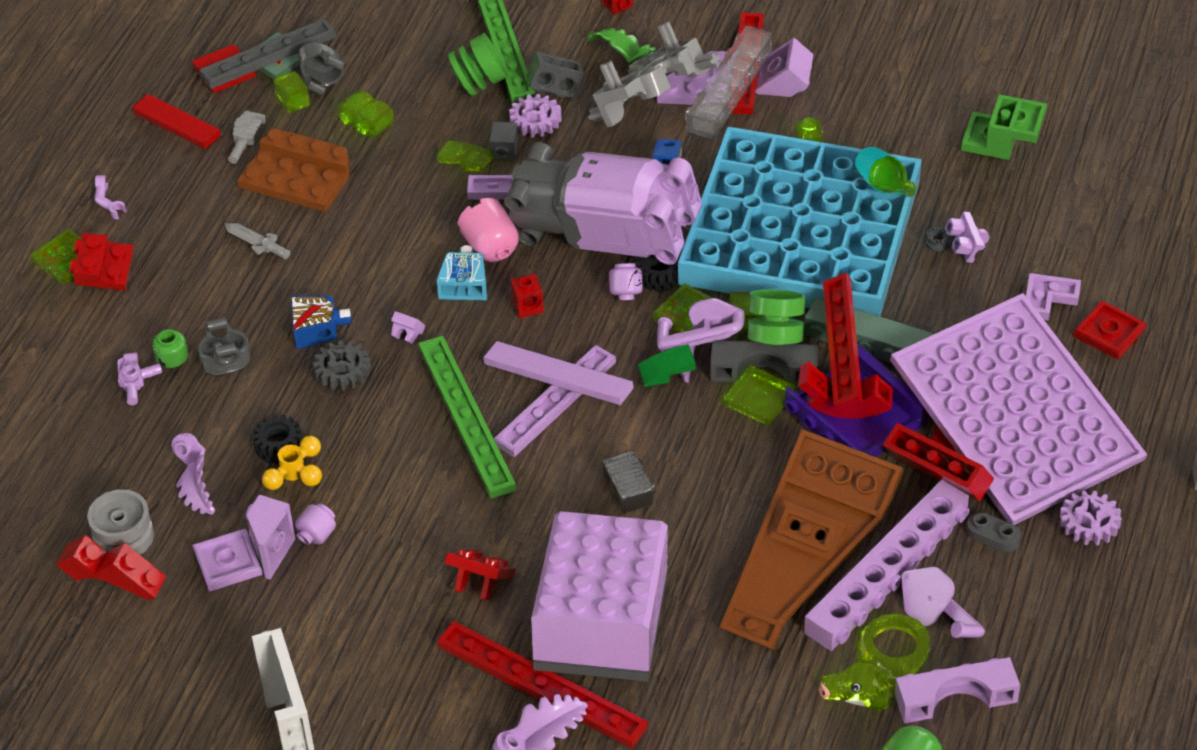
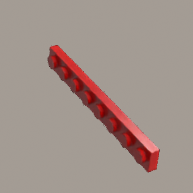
[437,621,648,749]

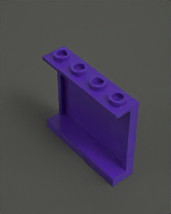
[785,344,929,457]

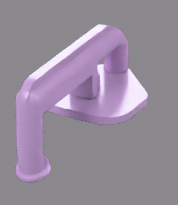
[657,298,745,352]
[901,567,985,638]

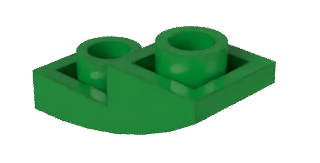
[638,344,695,387]

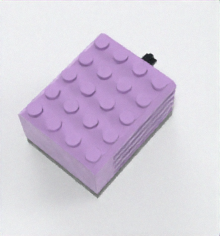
[531,511,668,682]

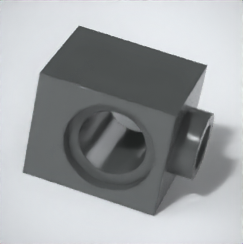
[490,122,519,160]

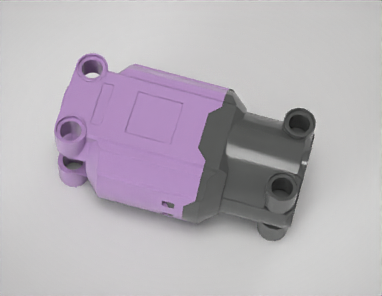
[504,142,702,265]

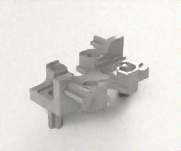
[588,21,720,127]

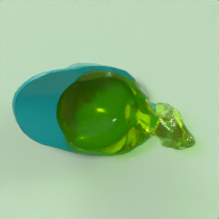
[855,147,917,197]

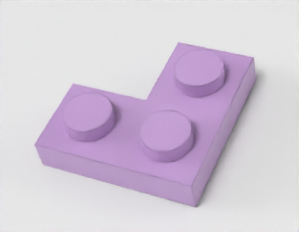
[1026,273,1081,321]

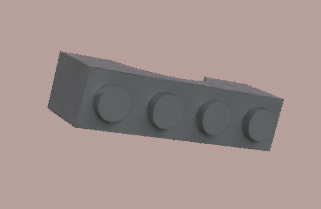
[711,340,818,386]

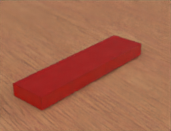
[132,94,221,149]

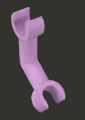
[94,175,126,219]

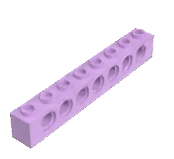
[804,480,969,651]

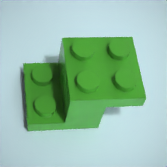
[961,94,1047,160]

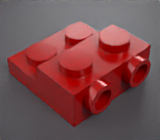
[70,233,134,291]

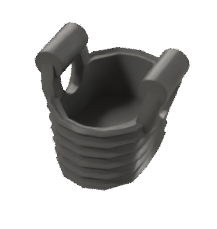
[298,42,345,95]
[198,317,250,375]

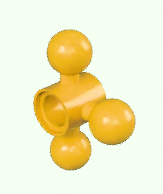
[262,436,322,490]

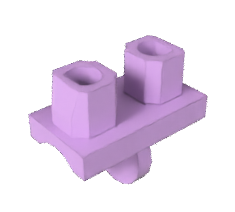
[945,212,989,263]

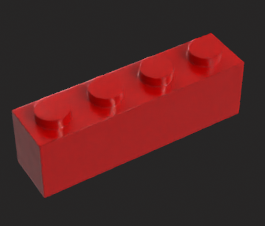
[883,423,994,502]

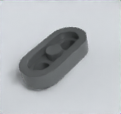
[966,513,1021,552]

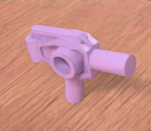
[118,352,162,405]

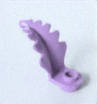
[172,433,215,515]
[493,694,588,750]

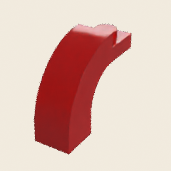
[798,361,893,419]

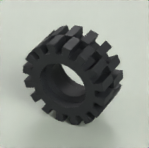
[636,255,680,292]
[252,414,302,464]

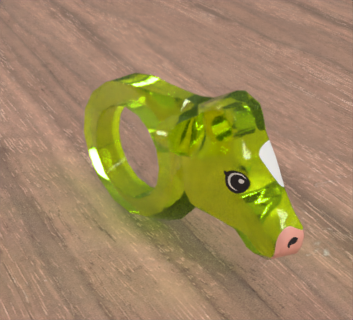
[818,613,930,711]

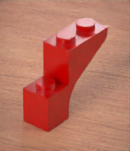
[56,535,167,600]

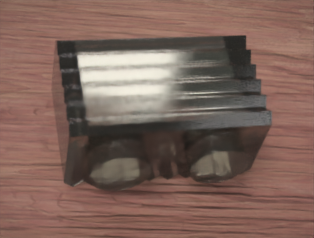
[602,451,656,514]

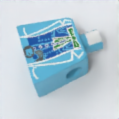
[437,245,487,300]

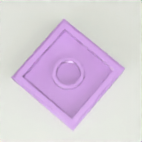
[193,528,263,592]

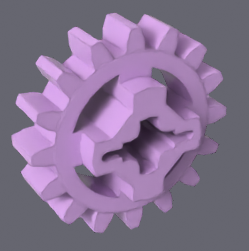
[509,94,562,138]
[1060,490,1122,546]

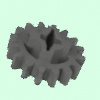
[313,340,371,391]

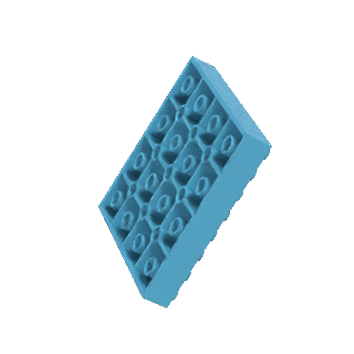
[678,127,922,317]

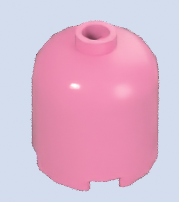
[457,198,519,262]

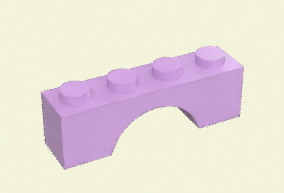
[895,657,1020,723]

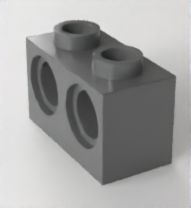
[526,51,584,98]

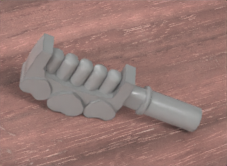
[228,111,266,164]

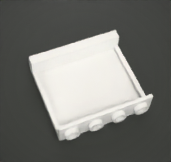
[252,628,314,750]

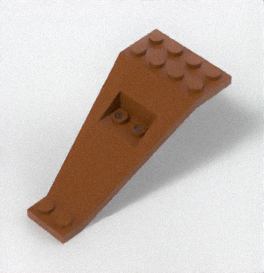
[720,429,904,650]

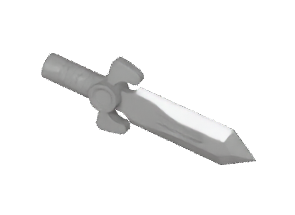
[224,223,290,259]

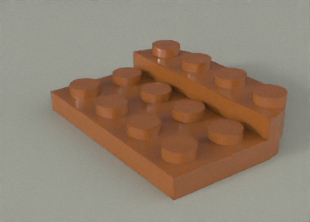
[237,128,350,212]

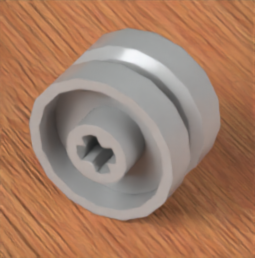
[87,489,154,555]

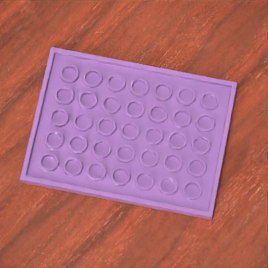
[890,293,1147,525]

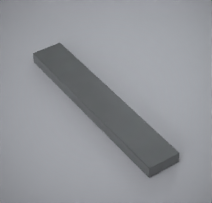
[199,18,336,89]

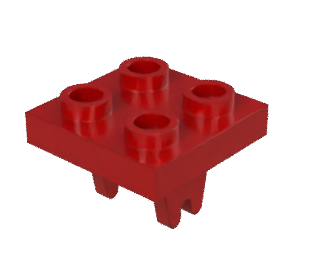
[444,549,516,601]

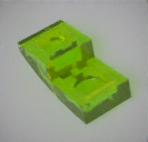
[437,141,494,171]

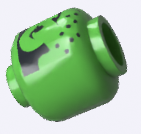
[152,329,188,368]

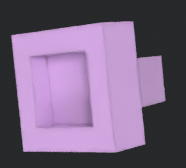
[391,311,426,344]

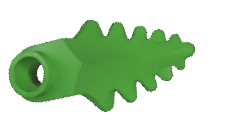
[587,28,656,64]

